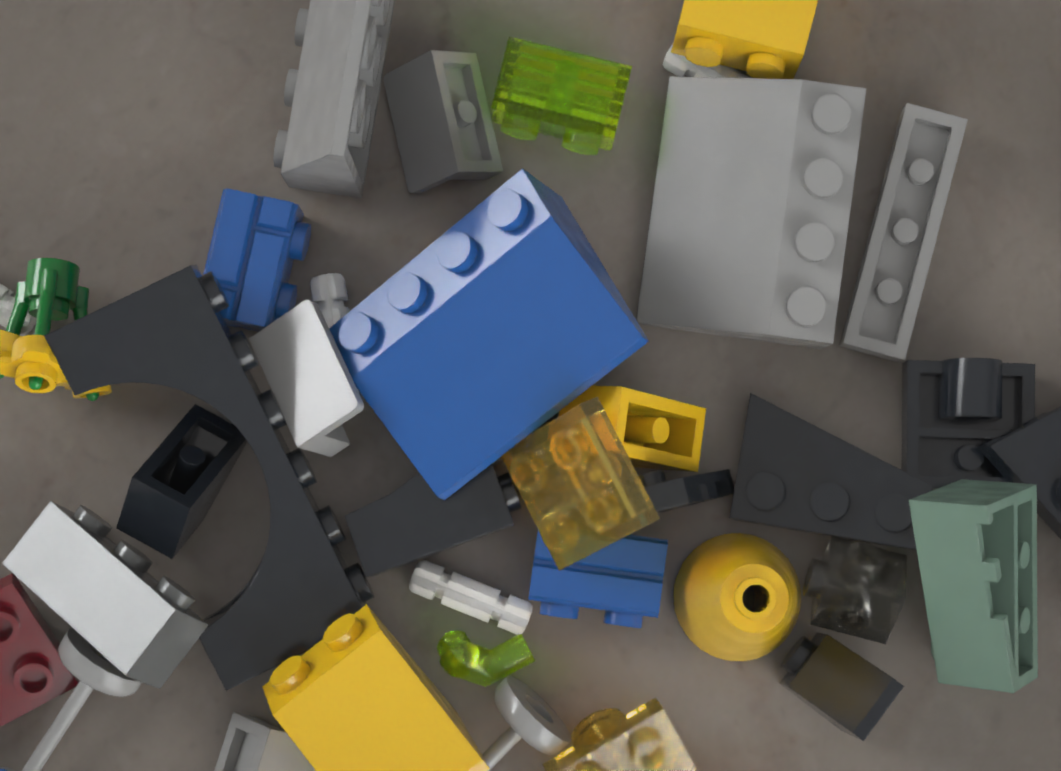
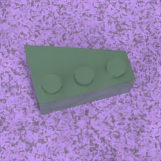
[909,479,1038,693]

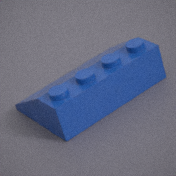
[329,168,649,500]

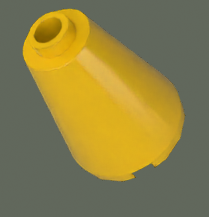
[674,533,801,661]

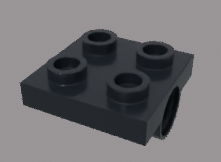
[901,358,1035,490]

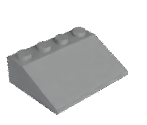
[273,0,395,198]
[636,76,866,349]

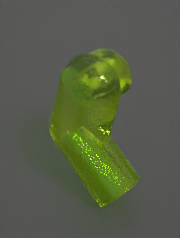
[437,630,536,686]

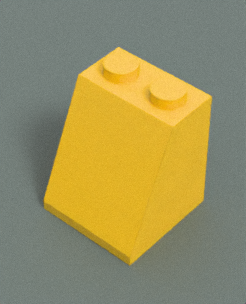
[671,0,818,79]
[262,604,490,771]

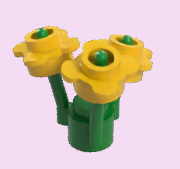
[0,258,112,401]

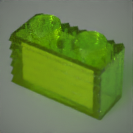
[491,36,632,155]

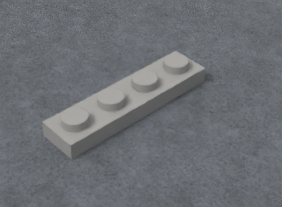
[839,103,968,363]

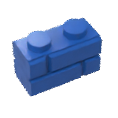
[203,188,311,332]
[528,522,668,628]

